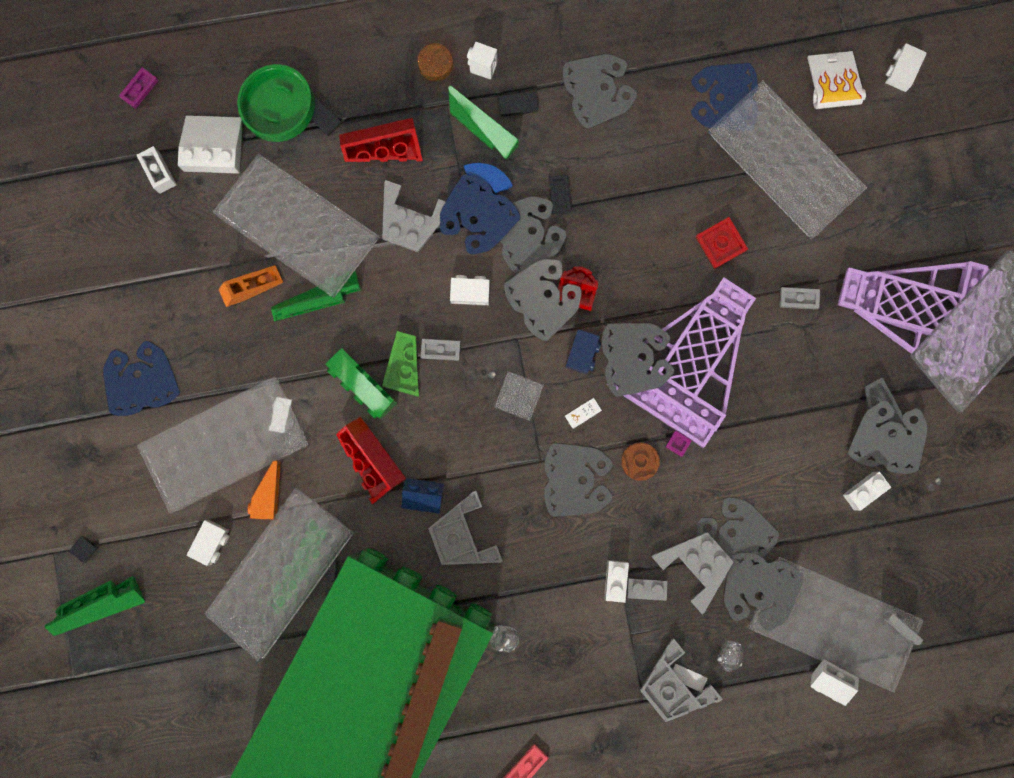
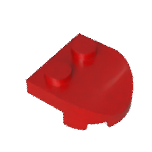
[558,266,598,311]

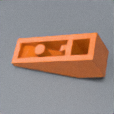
[219,265,283,307]
[248,461,281,520]

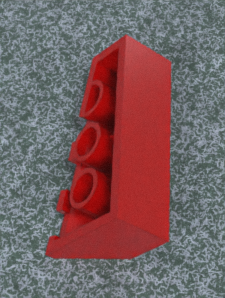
[339,118,423,162]
[336,417,406,504]

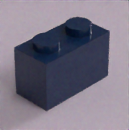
[565,329,602,374]
[401,478,444,514]

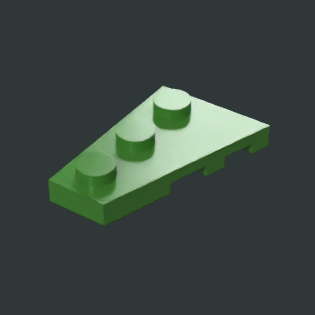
[382,331,419,397]

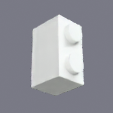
[467,42,498,80]
[885,43,927,92]
[137,146,176,194]
[450,275,490,305]
[843,472,891,511]
[186,520,229,566]
[604,560,629,603]
[810,659,859,706]

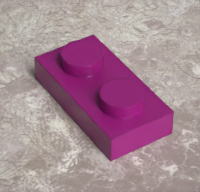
[119,67,159,109]

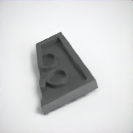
[864,377,909,437]

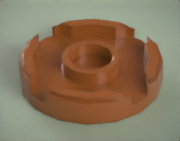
[621,443,660,481]

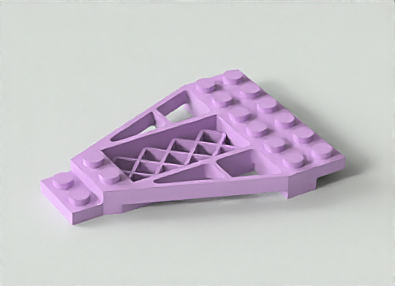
[838,261,1004,383]
[607,277,756,448]

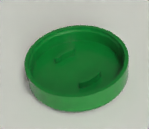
[237,64,315,142]

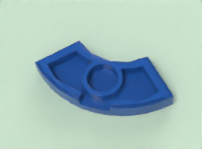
[463,163,513,194]

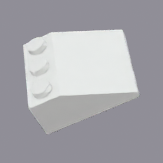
[178,116,243,173]

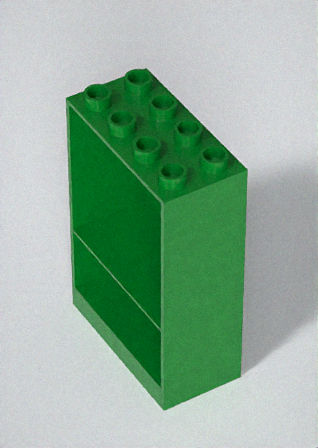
[230,547,494,778]

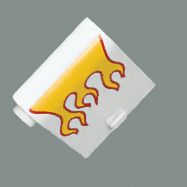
[807,51,866,109]

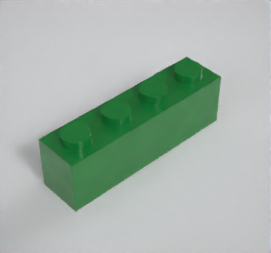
[325,348,397,419]

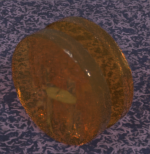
[418,43,453,82]

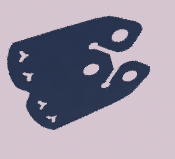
[691,63,758,133]
[440,174,520,254]
[103,341,180,416]

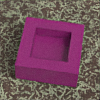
[665,430,692,457]

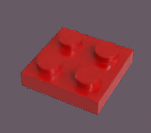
[696,217,748,269]

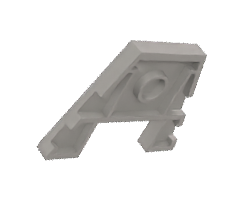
[382,180,446,252]
[428,491,503,565]
[651,532,733,614]
[640,638,723,722]

